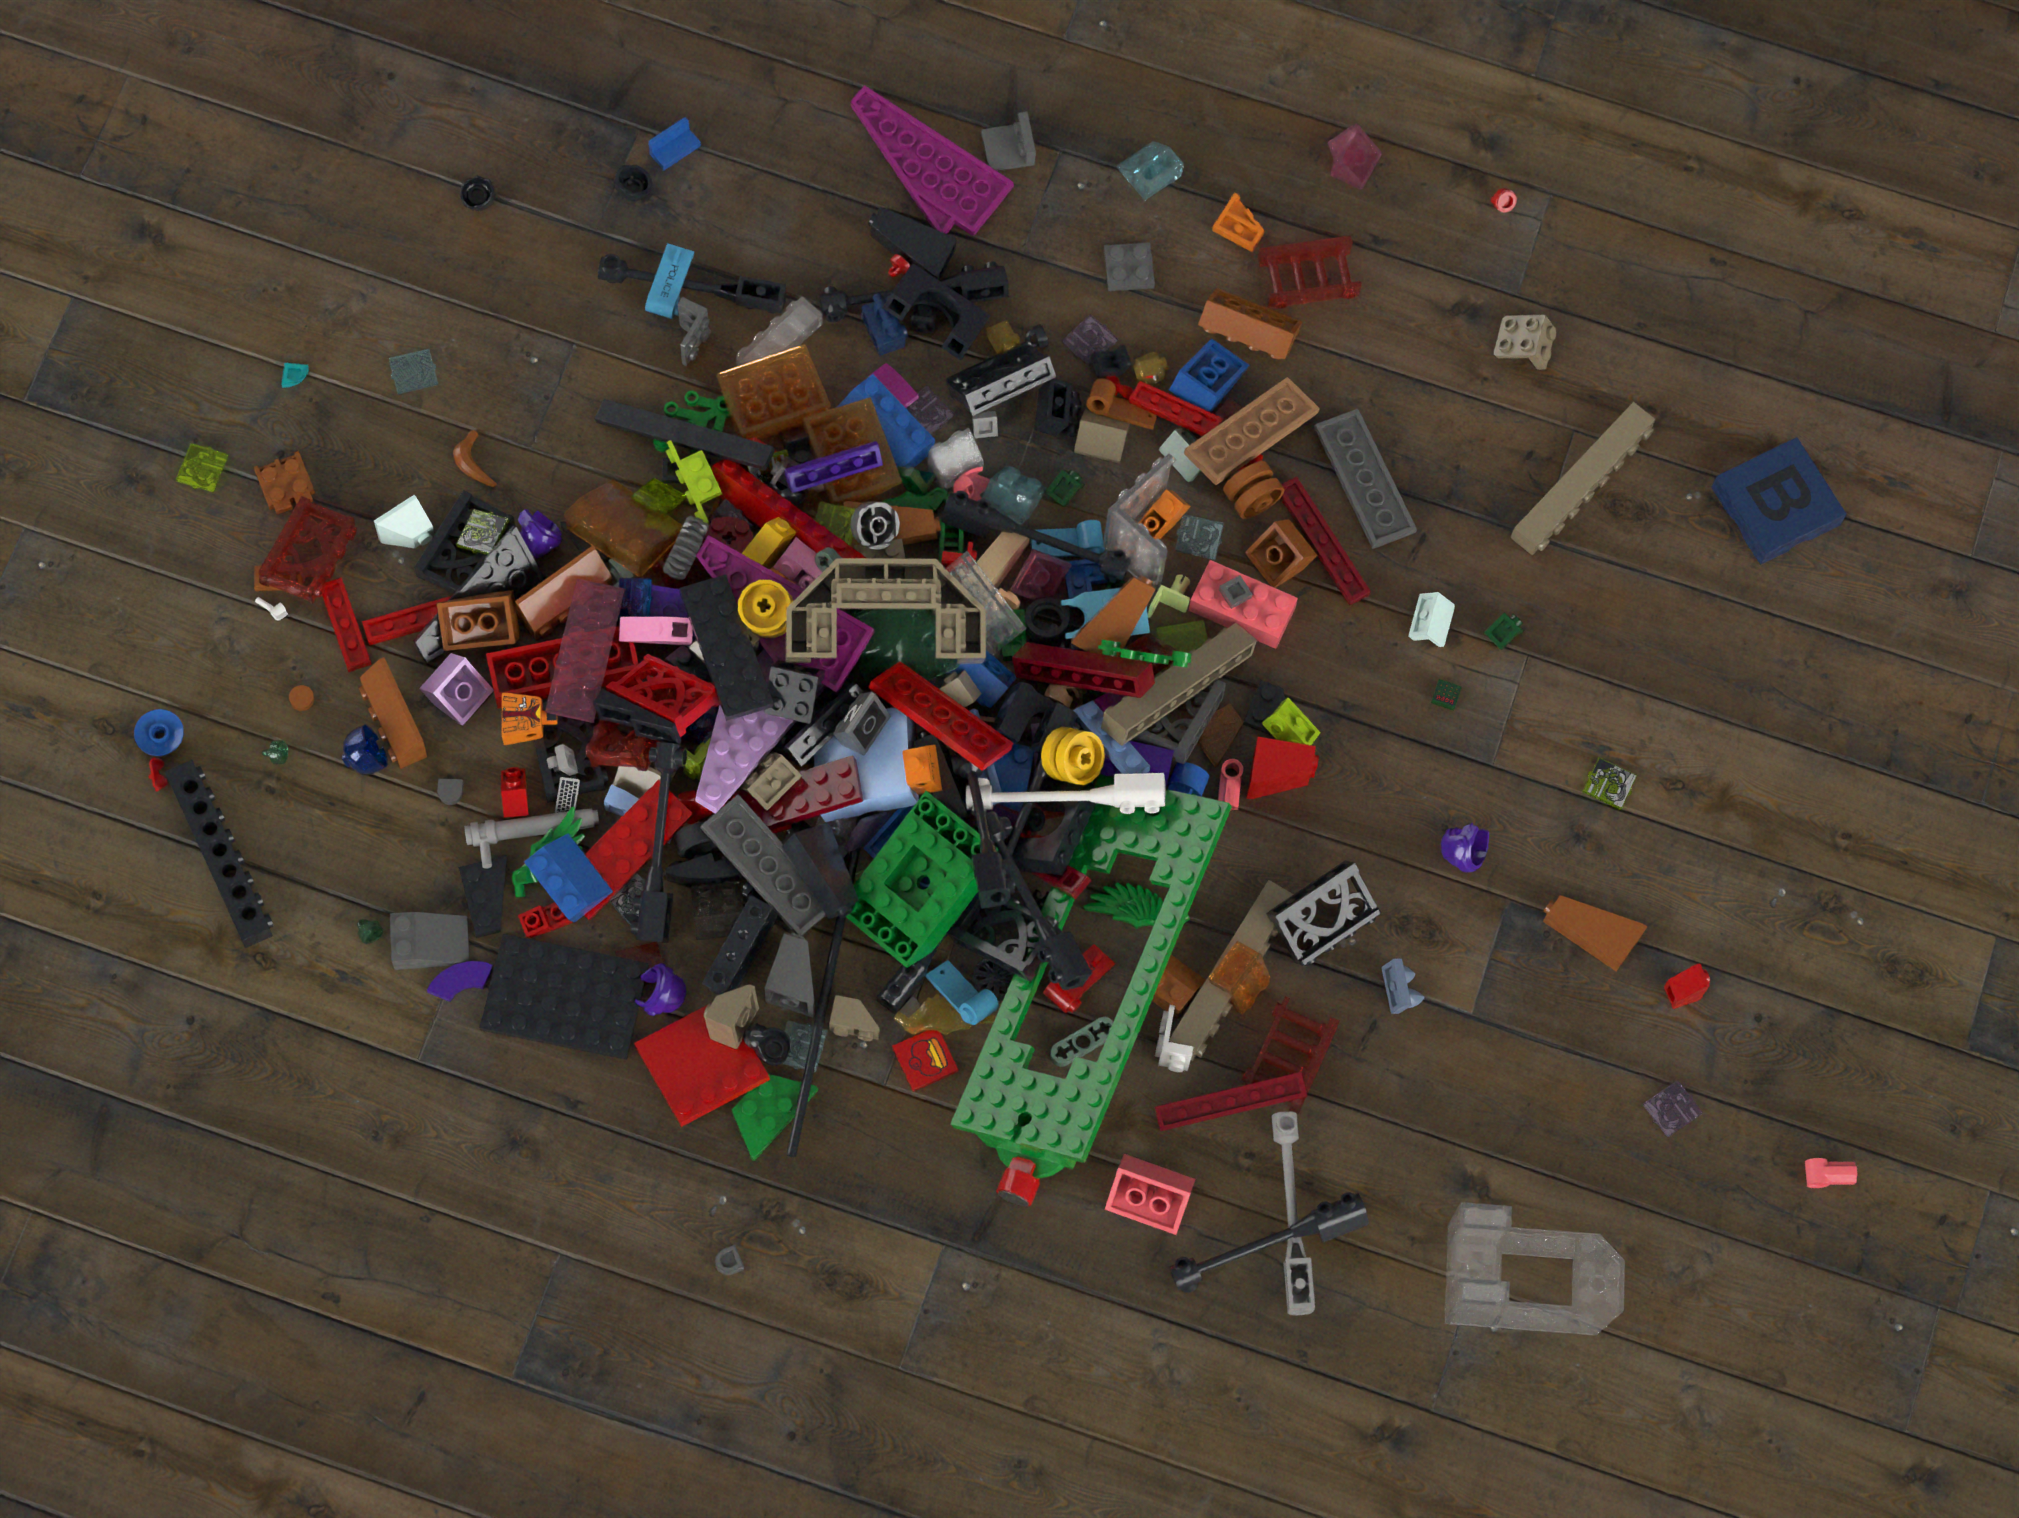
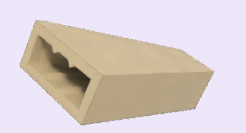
[963,524,1030,605]

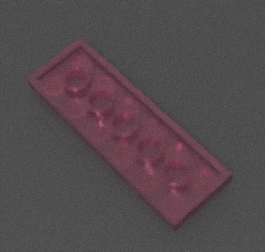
[545,579,625,723]

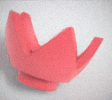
[953,467,994,501]

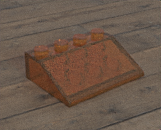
[716,344,831,440]
[803,397,902,512]
[564,479,683,578]

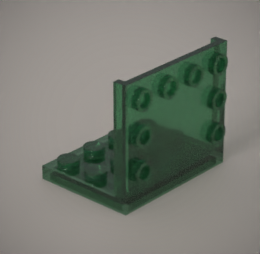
[846,609,960,696]

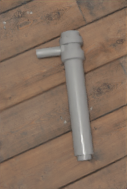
[464,808,599,868]

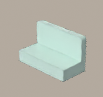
[1408,592,1455,647]

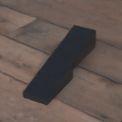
[593,689,681,744]

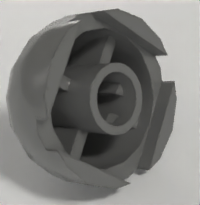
[850,501,900,550]

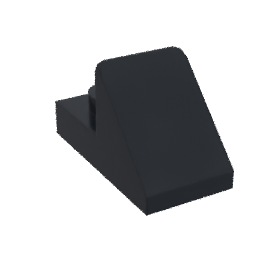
[779,426,815,464]

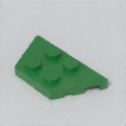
[732,1074,818,1161]

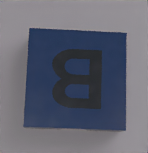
[1711,437,1847,565]

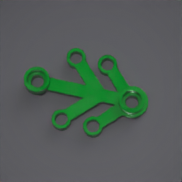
[653,390,736,454]
[1098,640,1192,668]

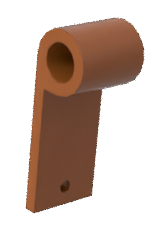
[1086,379,1158,430]

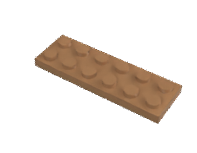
[1184,377,1319,485]

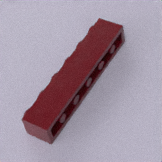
[1012,642,1155,698]

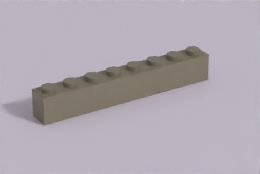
[1511,402,1655,555]
[1101,623,1257,746]
[1169,880,1294,1062]

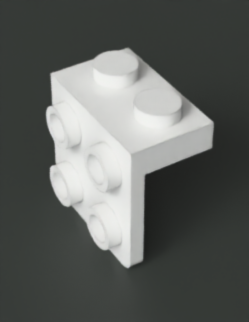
[1155,1005,1193,1072]

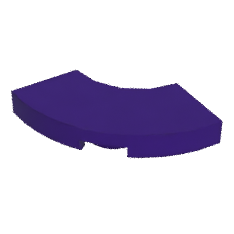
[427,961,494,1002]

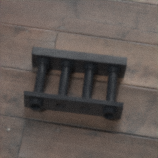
[702,896,779,995]

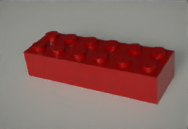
[486,626,639,708]

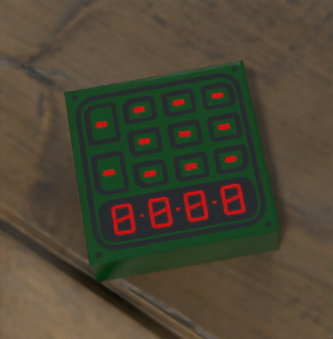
[1431,679,1462,711]

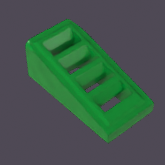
[939,519,964,563]

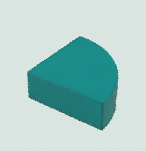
[281,363,309,388]

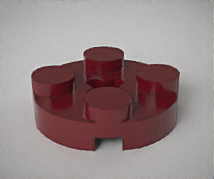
[705,517,753,554]

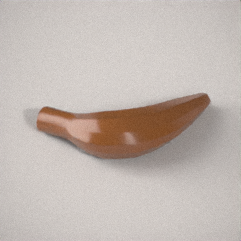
[453,430,497,487]

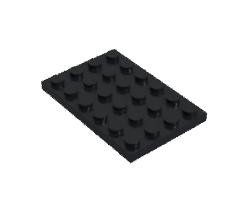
[479,934,649,1060]

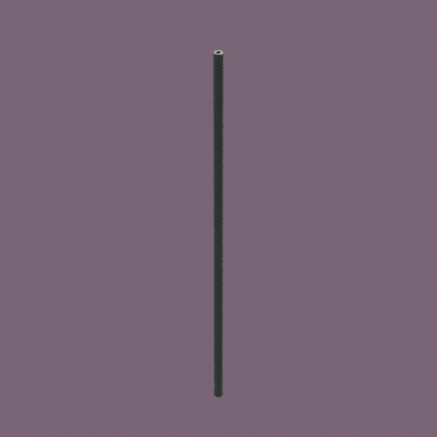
[786,812,868,1157]

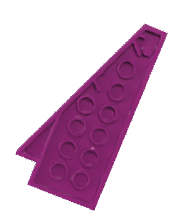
[851,85,1014,237]
[696,535,875,693]

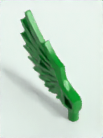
[883,487,950,513]
[512,807,585,898]
[1083,883,1190,929]

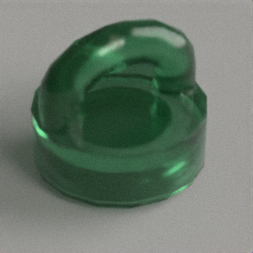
[262,740,288,765]
[357,919,383,944]

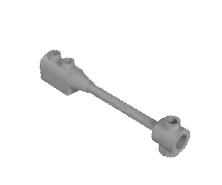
[1272,1112,1315,1315]

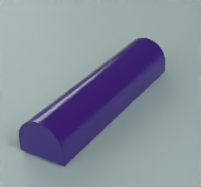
[784,441,883,493]

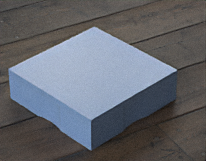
[814,707,919,822]

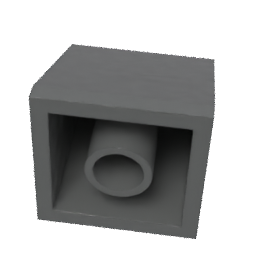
[765,933,814,1018]

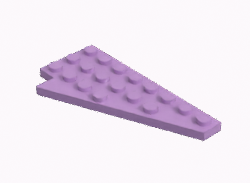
[695,649,826,814]

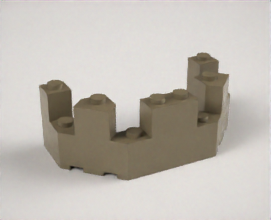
[786,558,986,664]

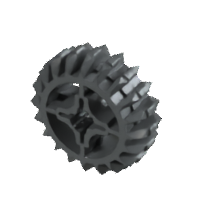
[663,516,709,581]

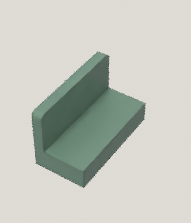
[1159,428,1201,482]

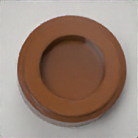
[289,685,314,711]

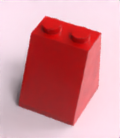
[1247,737,1319,799]

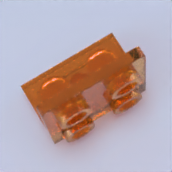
[1208,941,1271,1015]

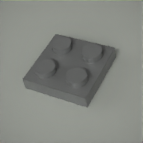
[1104,243,1155,291]

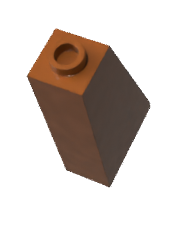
[844,501,941,548]
[1071,575,1155,657]
[1543,895,1647,972]

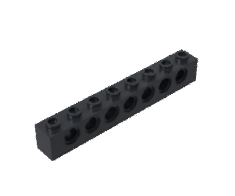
[165,760,274,948]

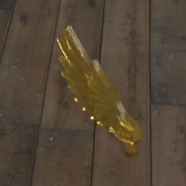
[894,994,996,1035]

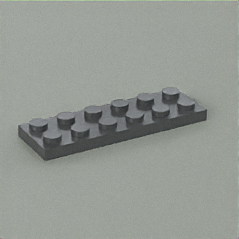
[1314,409,1417,549]
[700,795,826,936]

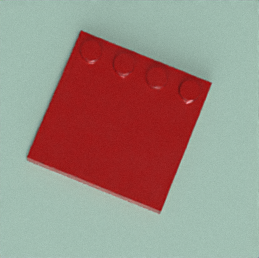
[634,1003,770,1127]

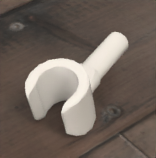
[255,597,288,621]

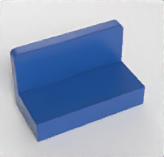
[649,117,701,171]

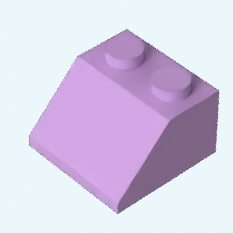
[419,653,494,725]

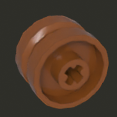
[1223,461,1285,519]

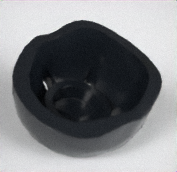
[615,165,652,201]

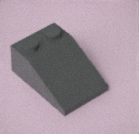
[390,912,469,970]

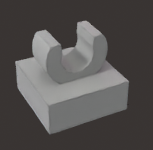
[972,411,998,439]
[547,744,578,776]

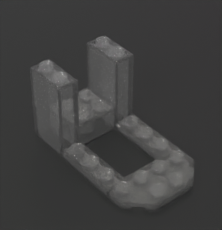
[1445,1202,1625,1335]

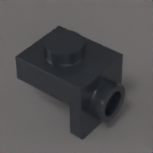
[1090,345,1131,377]

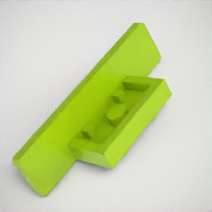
[666,440,722,527]

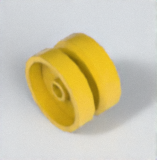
[738,580,794,638]
[1041,727,1105,785]

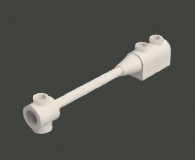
[966,773,1166,816]

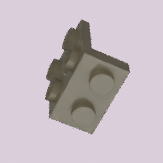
[1494,315,1556,370]

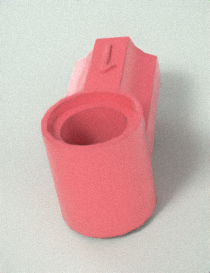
[1218,759,1243,810]
[1805,1158,1857,1188]

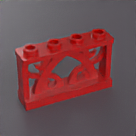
[606,654,720,737]

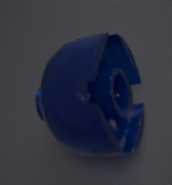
[342,725,388,774]

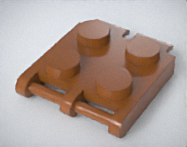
[253,451,315,515]

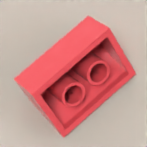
[1105,1154,1196,1235]

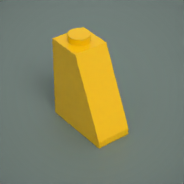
[742,517,796,569]

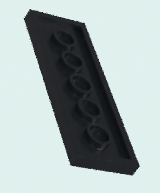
[679,574,774,721]

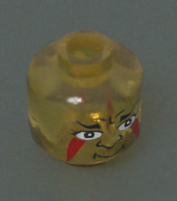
[1133,351,1169,385]

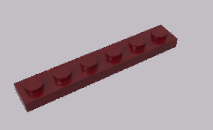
[1281,476,1371,606]
[1155,1072,1307,1131]

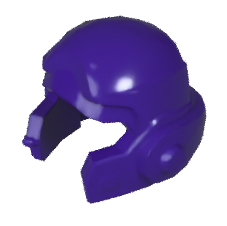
[518,509,563,558]
[1441,823,1489,872]
[635,963,687,1016]

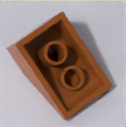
[437,590,521,651]

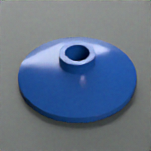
[134,709,184,756]

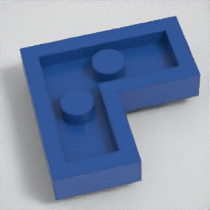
[1063,559,1109,609]

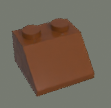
[1245,519,1317,588]
[1152,955,1206,1020]

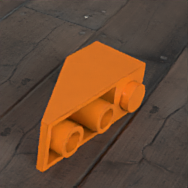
[1121,489,1191,559]

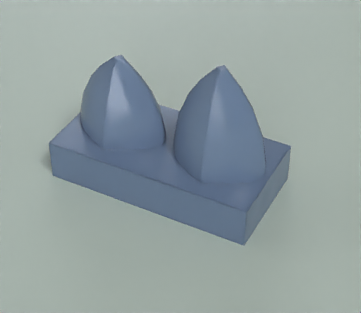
[1381,959,1425,1014]

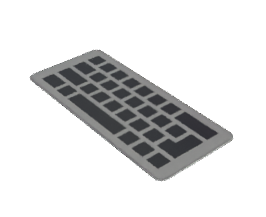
[555,777,580,813]

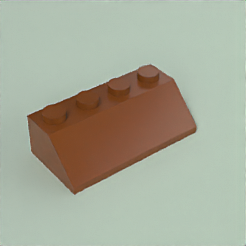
[1198,288,1303,359]
[515,545,613,640]
[358,657,427,769]

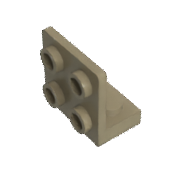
[740,751,802,810]

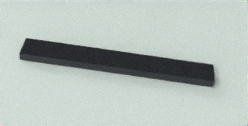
[594,399,775,471]

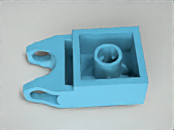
[1060,588,1150,639]

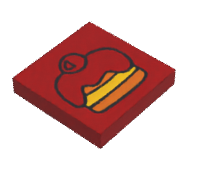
[892,1026,958,1092]

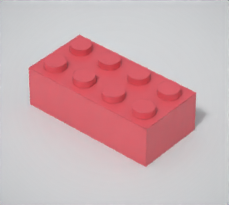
[1188,560,1298,649]

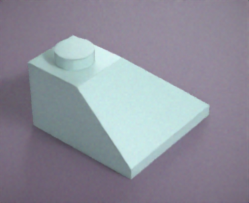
[374,495,435,548]

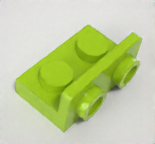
[1262,697,1321,745]
[683,738,711,781]

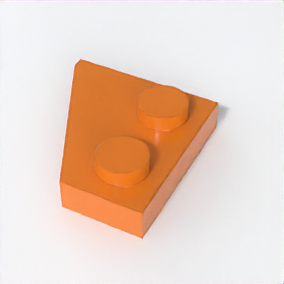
[1212,193,1265,252]

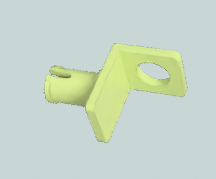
[1148,575,1190,618]

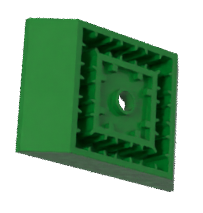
[845,791,998,968]

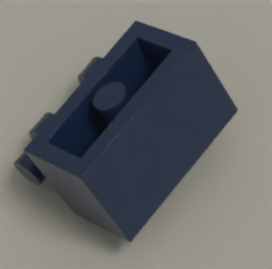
[861,293,908,356]

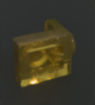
[986,320,1020,354]

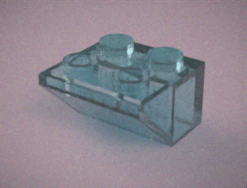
[1117,141,1183,200]
[982,466,1047,525]

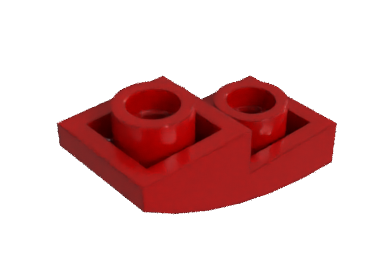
[518,902,573,938]

